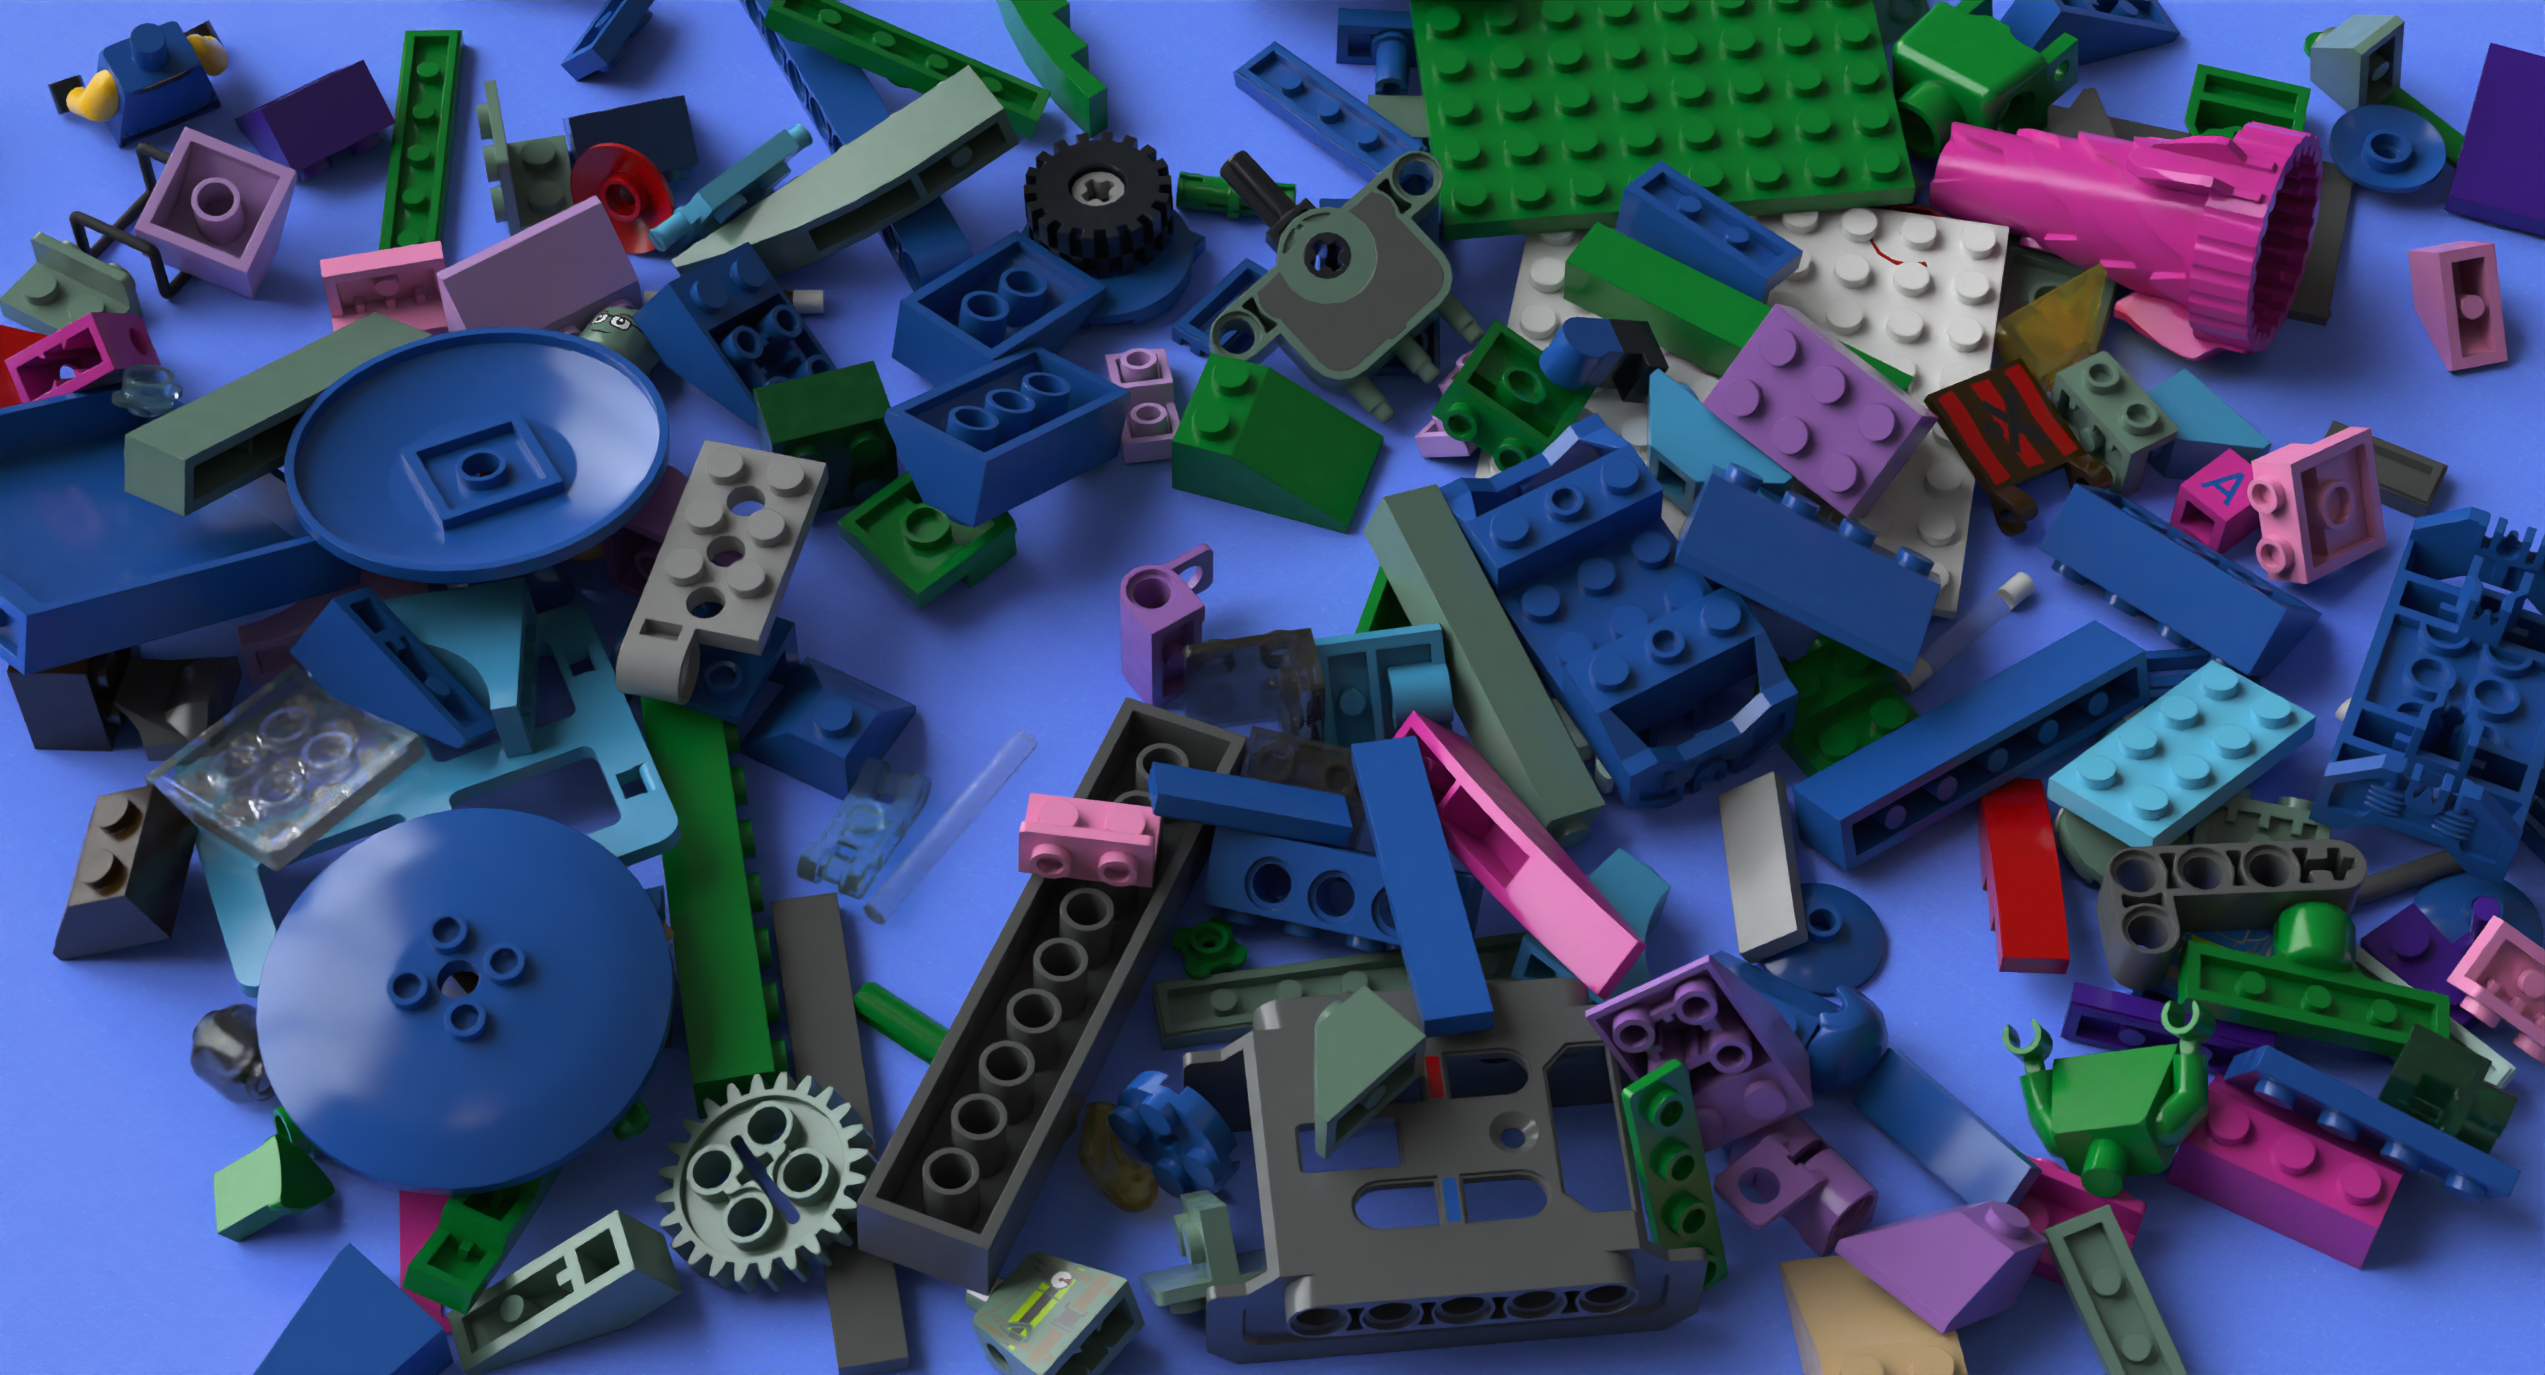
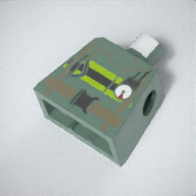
[965,1252,1145,1375]

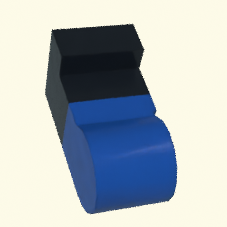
[1539,317,1669,403]

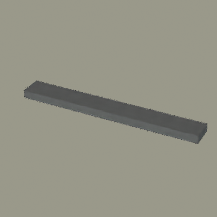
[771,892,910,1375]

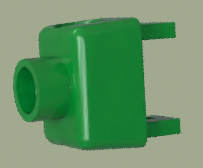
[1892,0,2079,160]

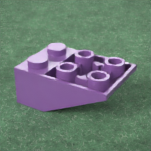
[1585,954,1813,1153]

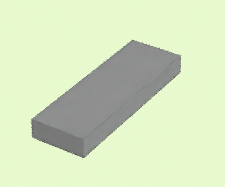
[1718,771,1808,964]

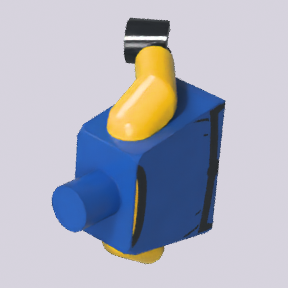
[48,20,229,148]

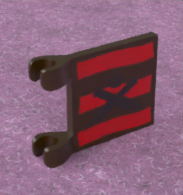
[1923,358,2113,537]

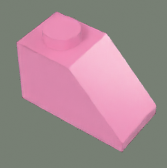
[2408,241,2508,371]

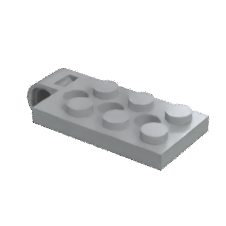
[616,440,829,705]

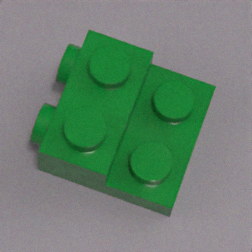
[1431,319,1596,472]
[837,470,1017,609]
[1753,634,1920,778]

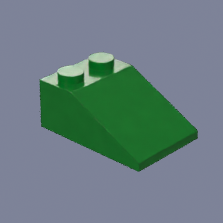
[1172,352,1384,534]

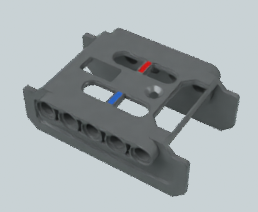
[1182,978,1708,1364]

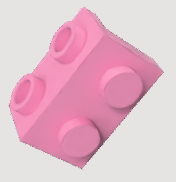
[320,241,449,336]
[2446,915,2545,1065]

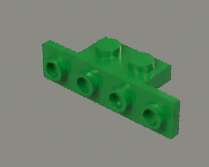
[1621,1059,1728,1293]

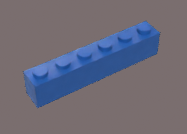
[1792,620,2150,873]

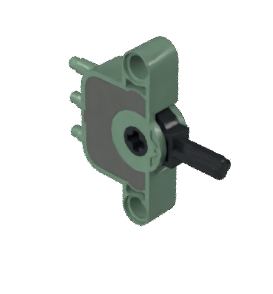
[1209,150,1484,424]

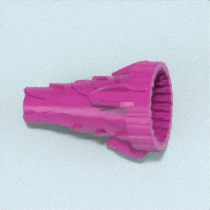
[1929,121,2323,362]

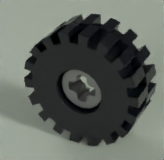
[1023,131,1174,279]

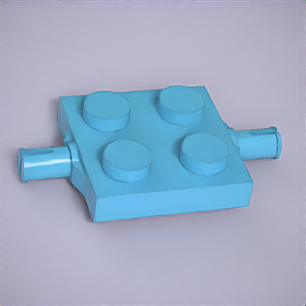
[648,123,813,252]

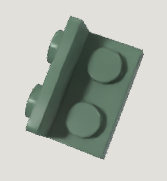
[1139,1189,1267,1314]

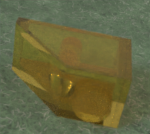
[1993,263,2107,393]

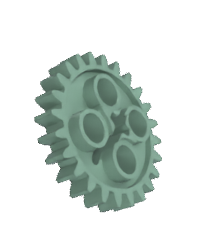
[656,1072,878,1294]

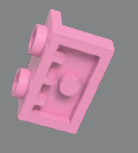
[1018,793,1162,888]

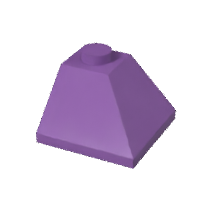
[1834,1200,2049,1334]

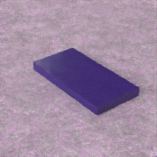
[2444,43,2545,237]

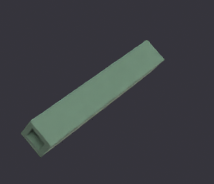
[1363,484,1606,849]

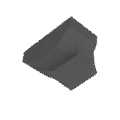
[113,656,242,762]

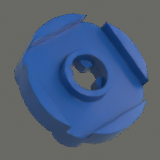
[1108,1070,1240,1197]

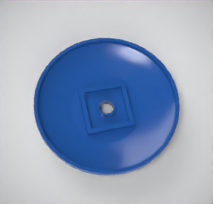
[284,327,671,584]
[256,808,674,1196]

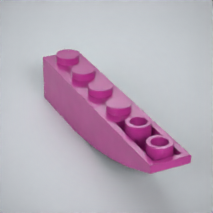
[1392,710,1647,1000]

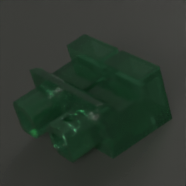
[2377,1023,2519,1155]

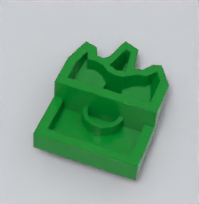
[2183,64,2311,140]

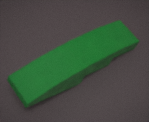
[996,0,1108,138]
[402,1165,564,1315]

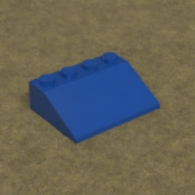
[1674,462,1941,677]

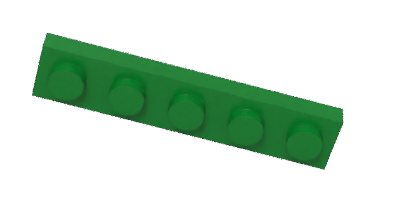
[763,0,1051,139]

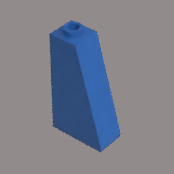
[253,1243,454,1375]

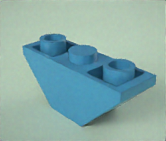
[1647,368,1793,515]

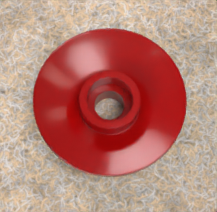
[570,143,675,254]

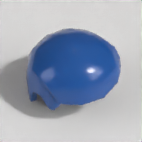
[1806,984,1889,1093]

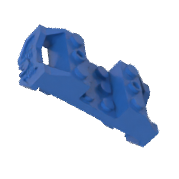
[1439,413,1799,809]
[2308,507,2545,886]

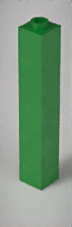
[1563,222,1914,396]

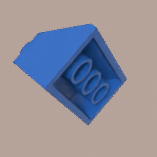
[884,343,1131,528]
[2038,483,2322,677]

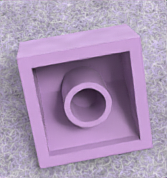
[134,126,298,299]

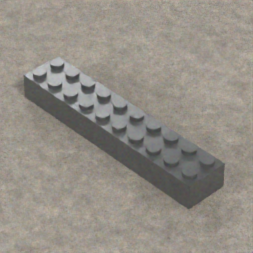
[856,697,1248,1296]

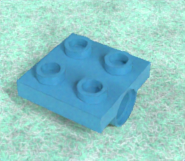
[1311,623,1454,769]

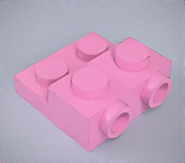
[2247,426,2387,584]

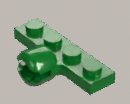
[2178,901,2450,1067]

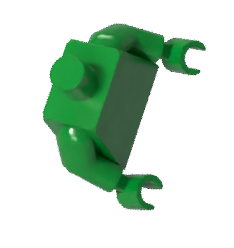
[2002,1000,2216,1198]

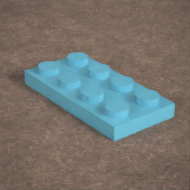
[2047,660,2316,847]

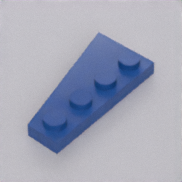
[2223,1045,2521,1204]

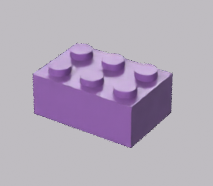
[1702,304,1939,518]

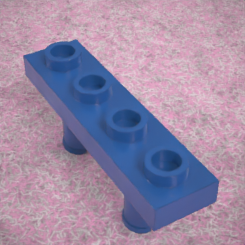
[1336,8,1418,95]

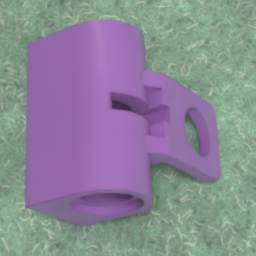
[1120,543,1213,708]
[1713,1113,1878,1257]

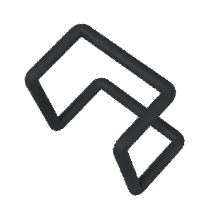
[69,143,193,299]

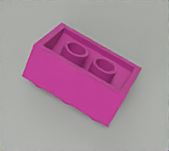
[2166,1073,2405,1270]

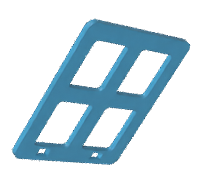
[170,604,682,998]

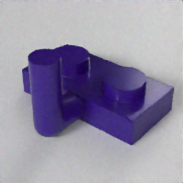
[2360,896,2500,1031]

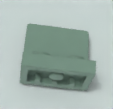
[476,80,574,237]

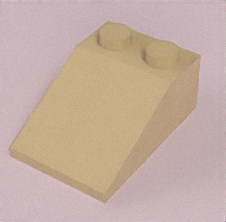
[1779,1255,1968,1375]

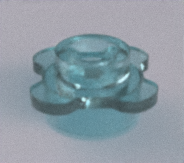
[111,364,183,417]

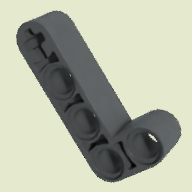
[2096,839,2367,991]

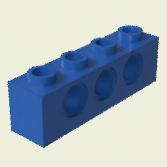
[1201,826,1484,953]

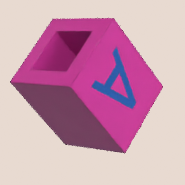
[2169,448,2260,555]

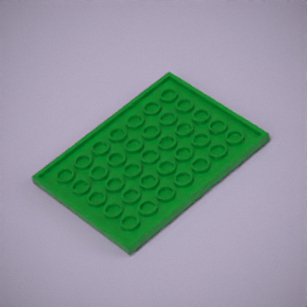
[1408,0,1916,241]

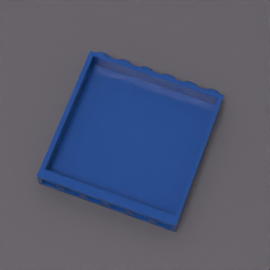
[0,377,361,675]

